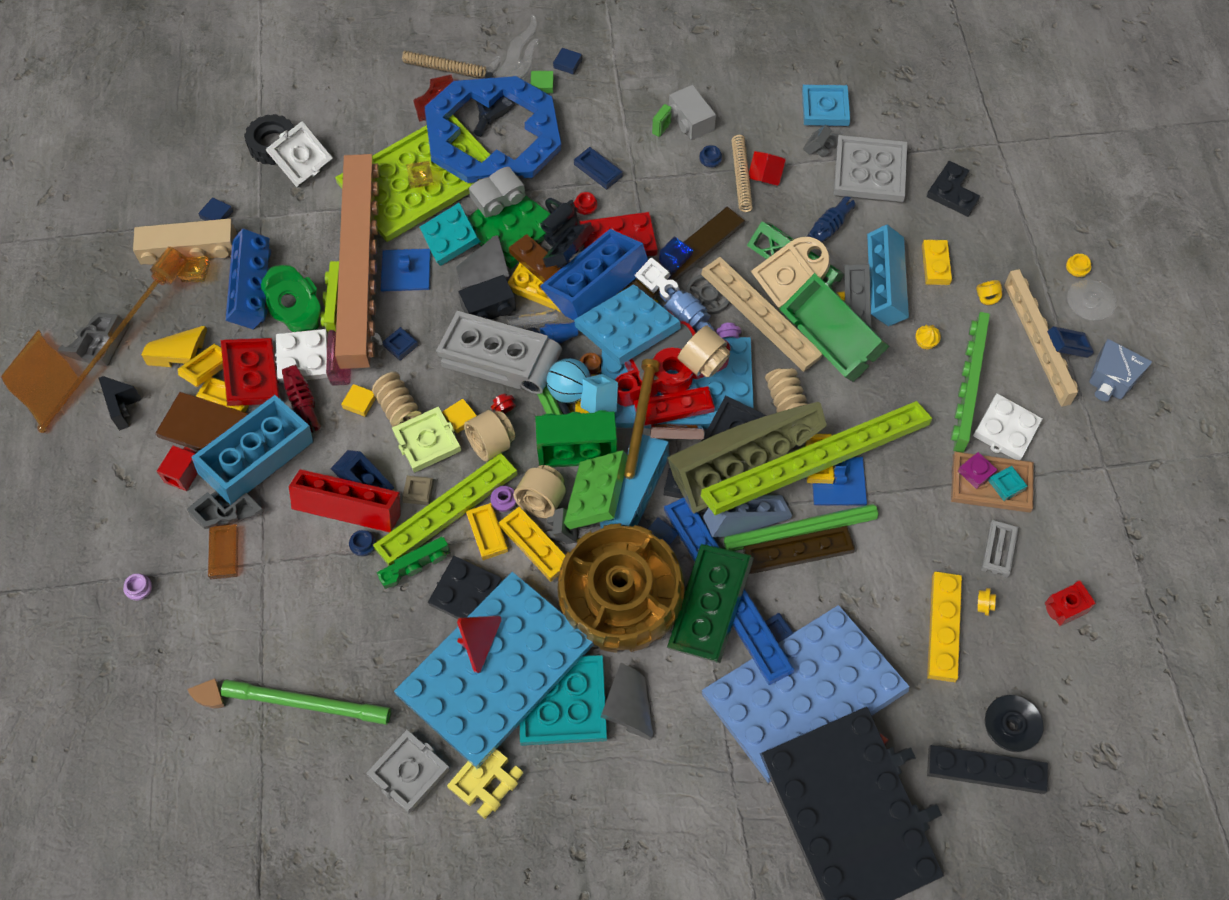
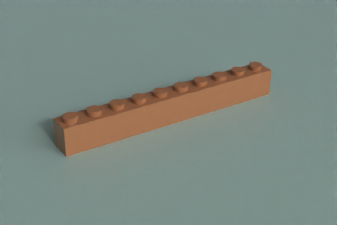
[335,154,380,369]

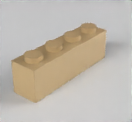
[133,219,237,265]

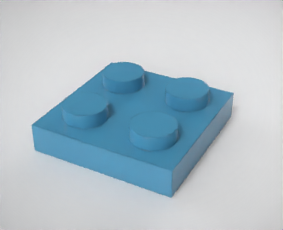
[802,85,850,126]

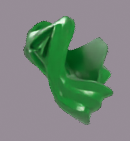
[261,265,320,332]

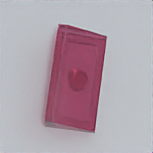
[326,330,351,386]

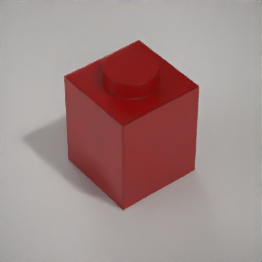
[157,445,198,492]

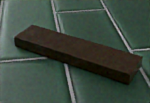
[743,526,855,574]

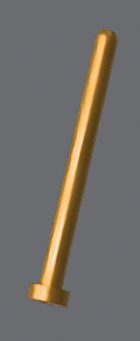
[624,359,660,479]

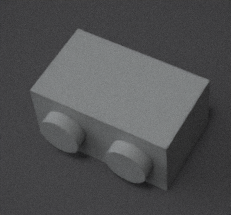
[668,85,716,140]

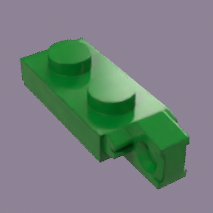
[377,537,450,589]

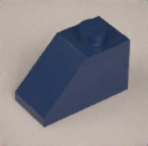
[330,450,394,490]

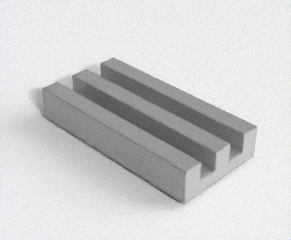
[981,520,1018,578]

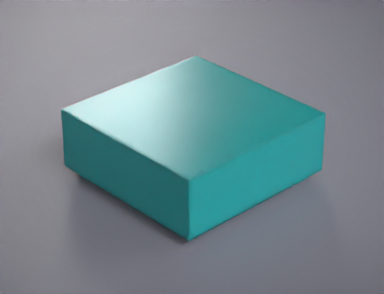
[988,466,1028,501]

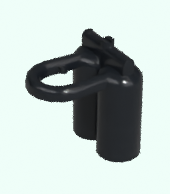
[540,198,579,247]

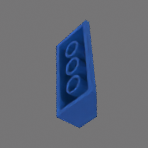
[541,229,648,320]

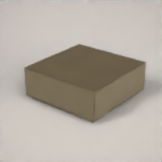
[402,475,434,505]

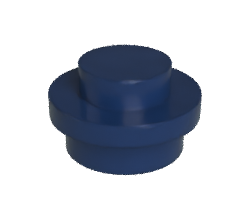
[699,145,722,167]
[349,530,376,556]

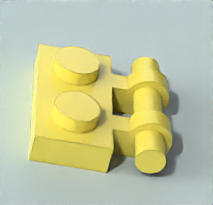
[447,749,523,819]

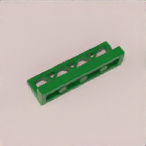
[747,221,844,287]

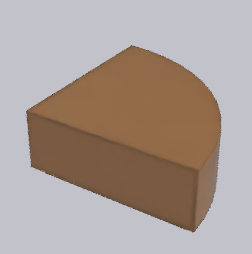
[187,678,225,709]

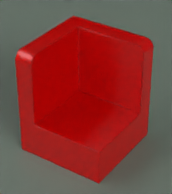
[748,151,786,186]

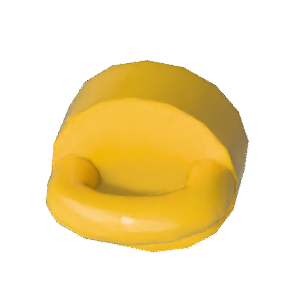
[976,280,1002,305]

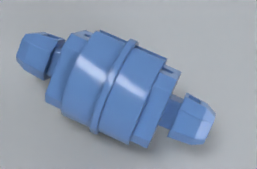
[659,287,714,333]

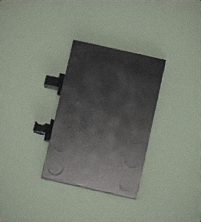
[759,706,944,900]

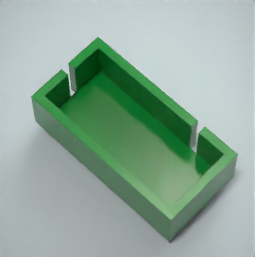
[780,273,890,382]

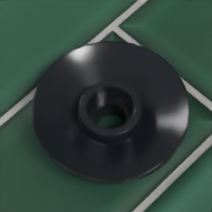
[984,695,1043,752]

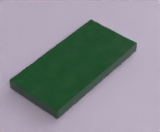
[667,544,754,663]

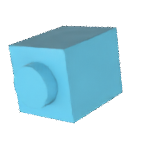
[581,374,618,413]

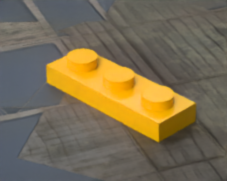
[499,506,565,582]

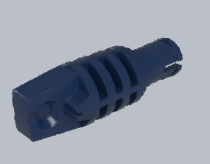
[807,196,856,243]

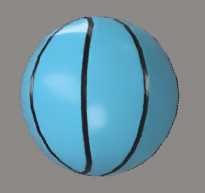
[546,358,591,403]

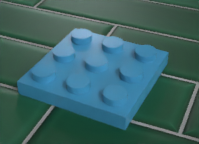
[574,285,681,365]

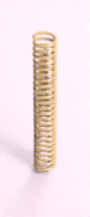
[402,50,486,79]
[732,135,753,212]

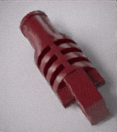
[282,364,321,433]

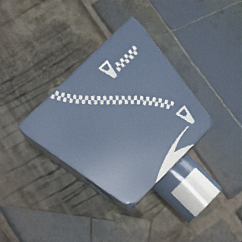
[1089,339,1152,401]

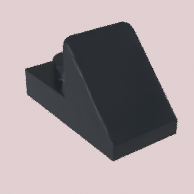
[98,376,142,431]

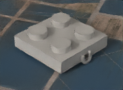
[366,730,450,814]

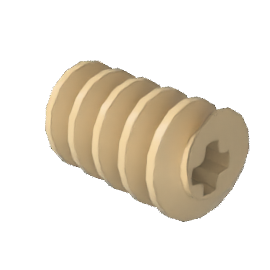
[765,368,807,413]
[372,372,422,427]

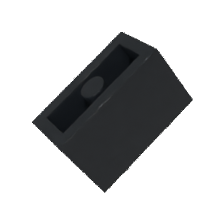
[458,274,516,320]

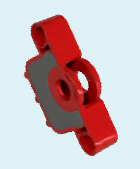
[615,310,730,406]

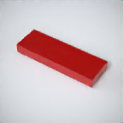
[633,386,715,426]

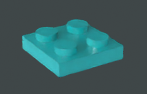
[419,203,481,266]

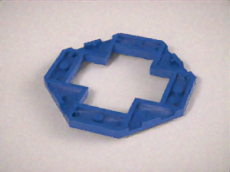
[425,76,561,183]

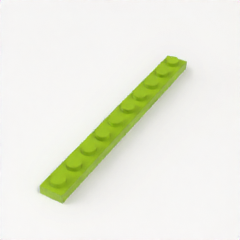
[701,401,932,515]

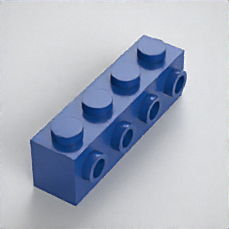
[225,229,271,329]

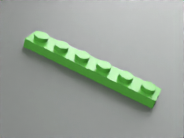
[950,312,990,453]

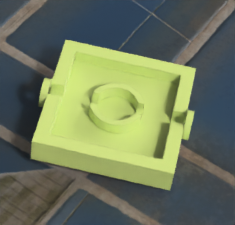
[392,407,461,473]

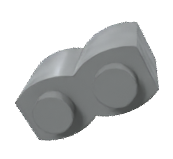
[469,167,525,217]

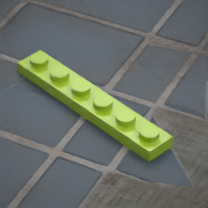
[373,453,517,566]

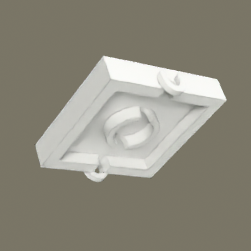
[266,121,332,187]
[275,329,332,383]
[973,393,1043,460]

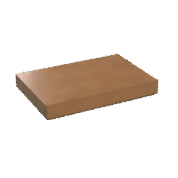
[951,452,1033,513]

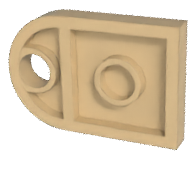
[751,237,830,310]

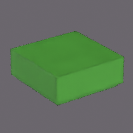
[531,71,554,93]
[652,104,672,137]

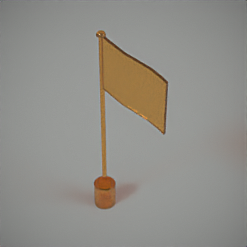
[1,246,188,433]

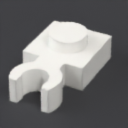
[635,257,680,301]

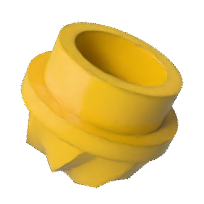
[915,324,941,349]

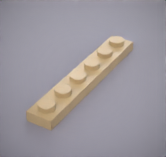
[701,257,823,372]
[1004,269,1078,407]

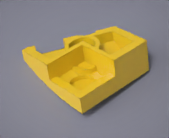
[141,326,207,367]

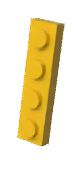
[927,572,962,682]

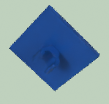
[381,249,430,292]
[812,457,867,506]

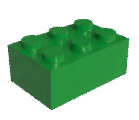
[535,410,617,468]

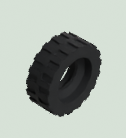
[244,114,294,165]

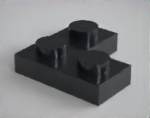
[926,161,980,217]

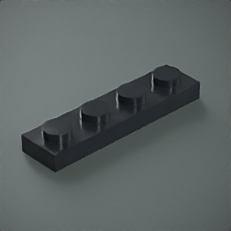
[927,745,1048,794]

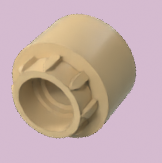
[678,325,730,378]
[464,410,515,461]
[513,465,566,518]

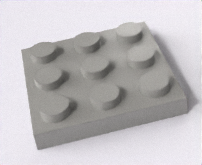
[833,135,907,202]

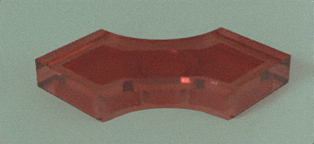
[413,74,453,122]

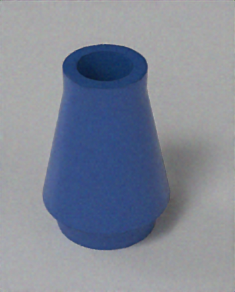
[540,322,578,344]

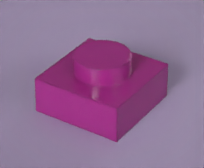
[958,452,997,489]

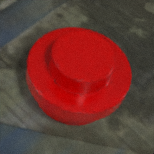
[574,192,597,215]
[491,393,516,414]

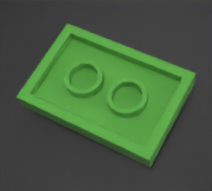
[564,450,628,529]

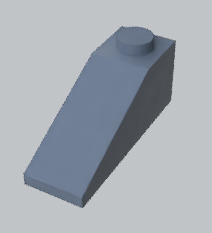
[703,495,792,537]

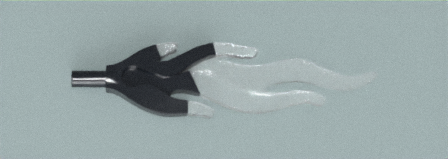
[474,15,539,136]

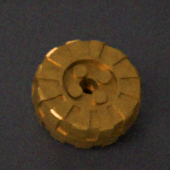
[557,523,684,653]

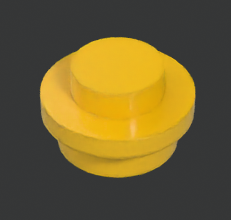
[1066,254,1091,277]
[978,588,996,616]

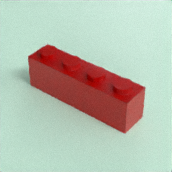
[288,469,401,533]

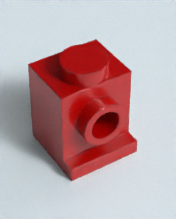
[1045,580,1096,626]

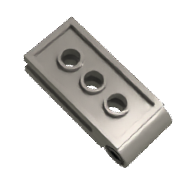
[436,311,562,394]

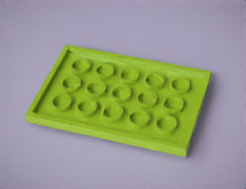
[335,115,490,242]

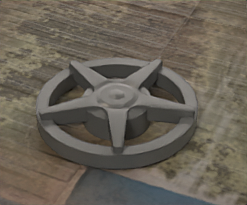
[686,275,730,314]

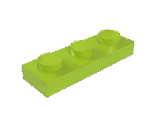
[321,261,339,336]

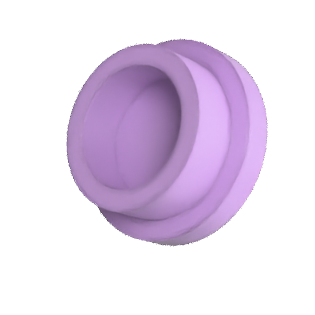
[123,574,152,601]

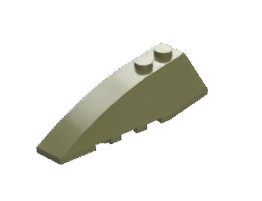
[667,402,827,514]

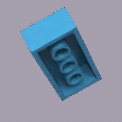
[192,395,313,505]

